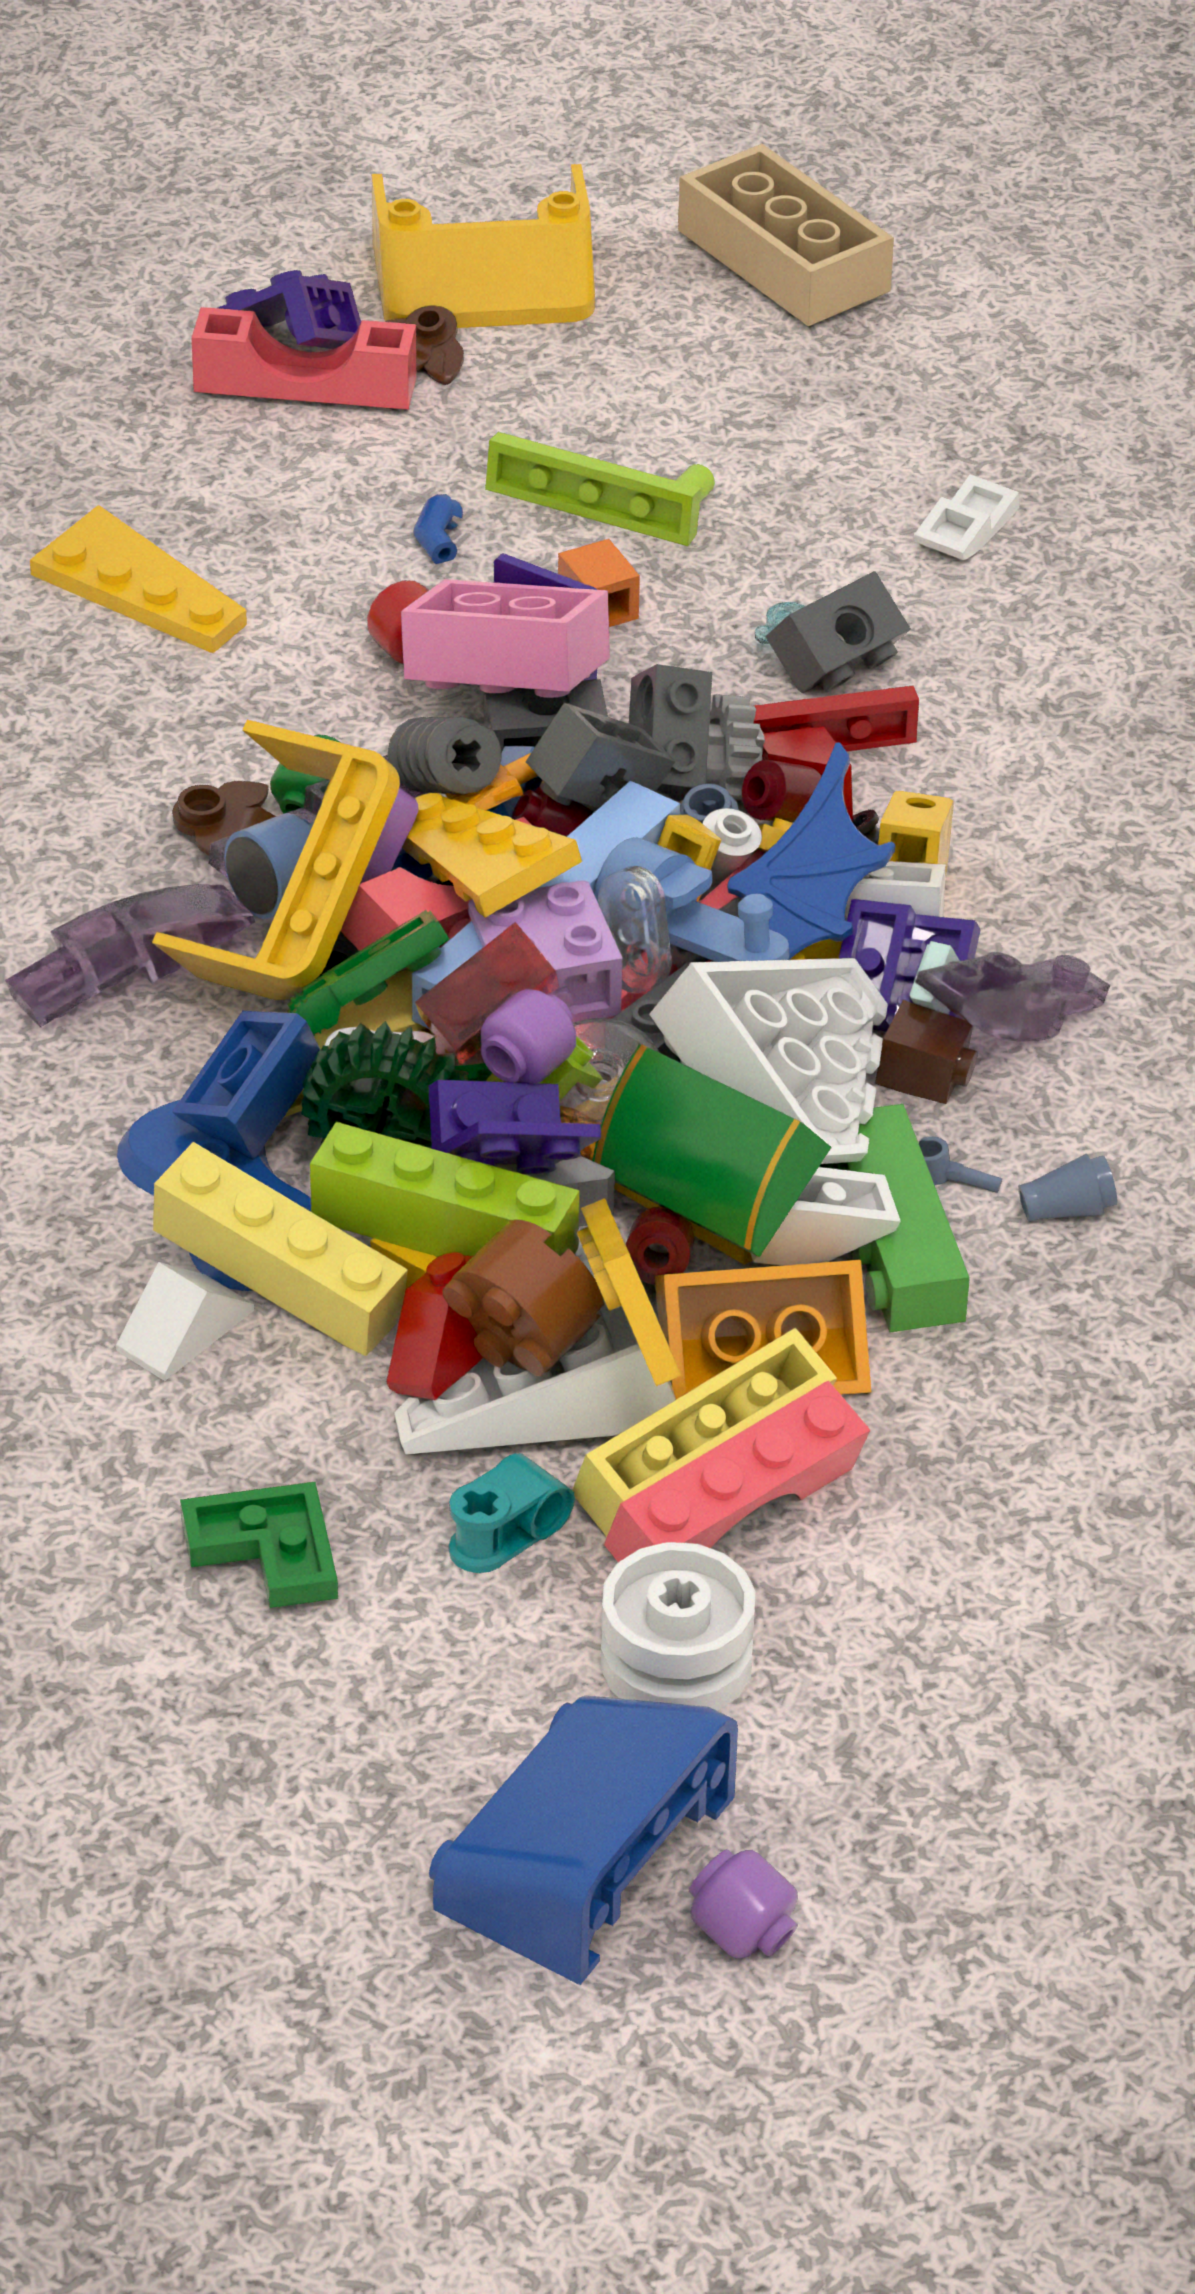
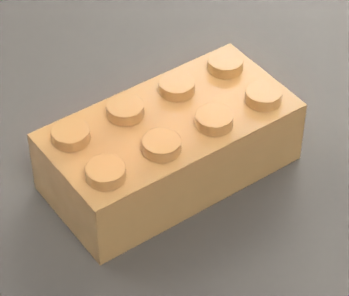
[678,143,894,326]

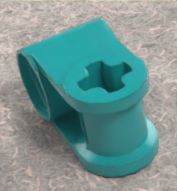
[449,1453,575,1573]

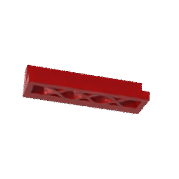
[753,685,919,752]

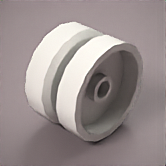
[601,1542,756,1711]

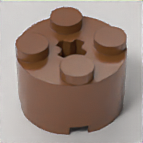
[442,1219,604,1376]

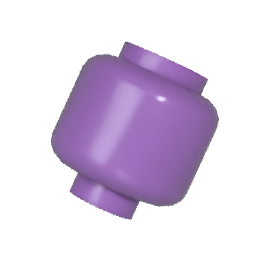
[481,989,576,1084]
[688,1849,798,1959]

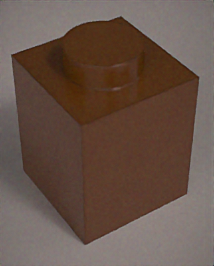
[875,1000,978,1104]

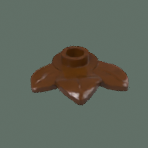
[385,305,464,385]
[172,781,276,861]

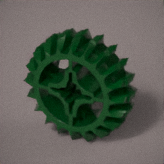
[301,1021,468,1149]

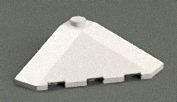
[649,958,888,1164]
[394,1242,676,1455]

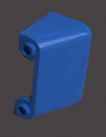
[429,1695,738,1985]

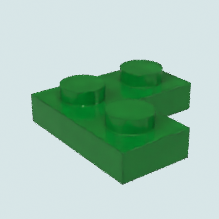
[180,1481,338,1608]

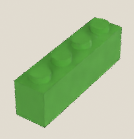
[820,1104,970,1332]

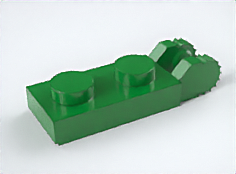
[287,910,450,1036]

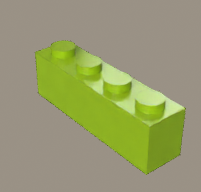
[310,1122,580,1257]

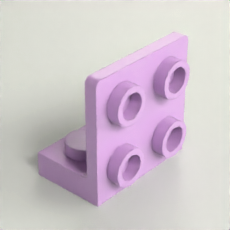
[468,880,622,1024]

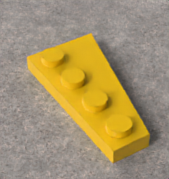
[30,505,247,653]
[402,793,582,918]
[576,1198,681,1386]

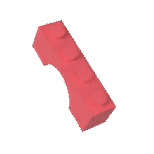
[191,307,416,410]
[340,817,531,973]
[604,1380,870,1562]

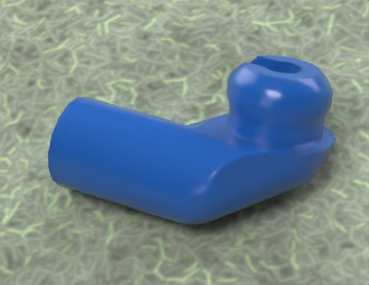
[413,494,463,564]

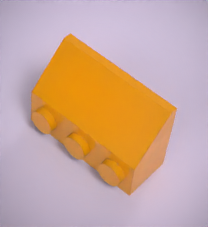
[655,1260,871,1400]

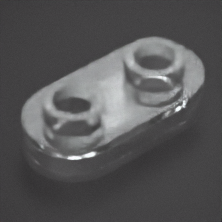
[598,866,672,993]

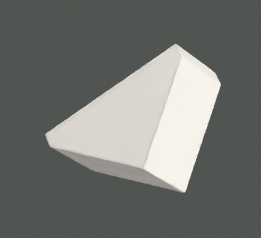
[116,1262,254,1381]

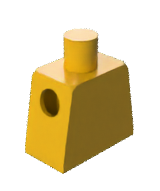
[878,791,954,876]

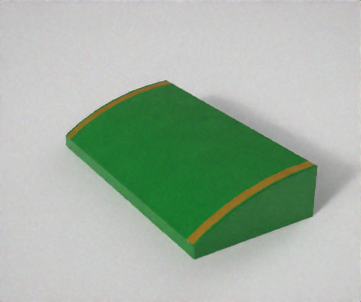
[593,1043,832,1257]

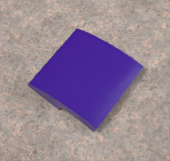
[839,899,981,1032]

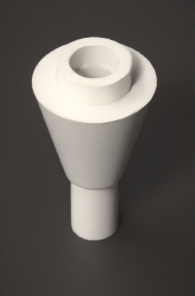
[700,808,762,900]

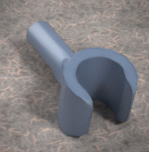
[919,1136,1002,1193]

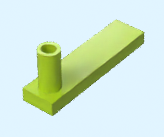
[485,432,715,546]

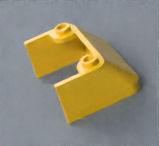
[371,164,595,328]
[152,719,400,1000]

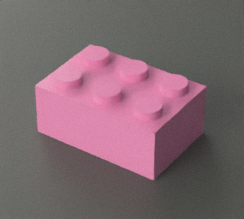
[401,579,610,698]

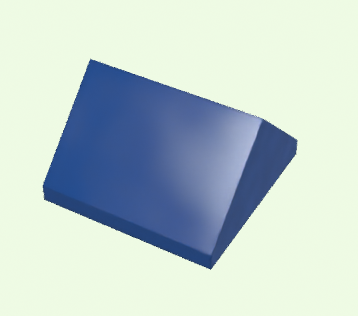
[172,1010,321,1160]

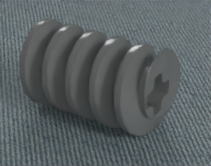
[387,717,502,794]

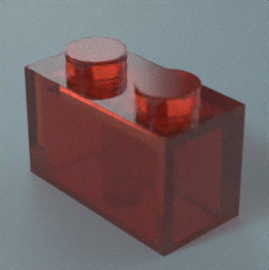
[415,922,559,1065]

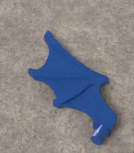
[727,742,896,960]

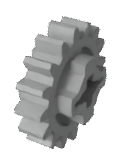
[706,694,765,814]

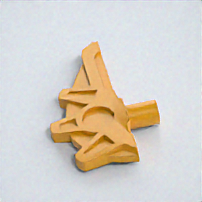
[445,753,538,810]

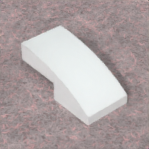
[914,474,1020,560]

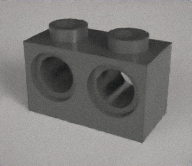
[629,664,712,802]

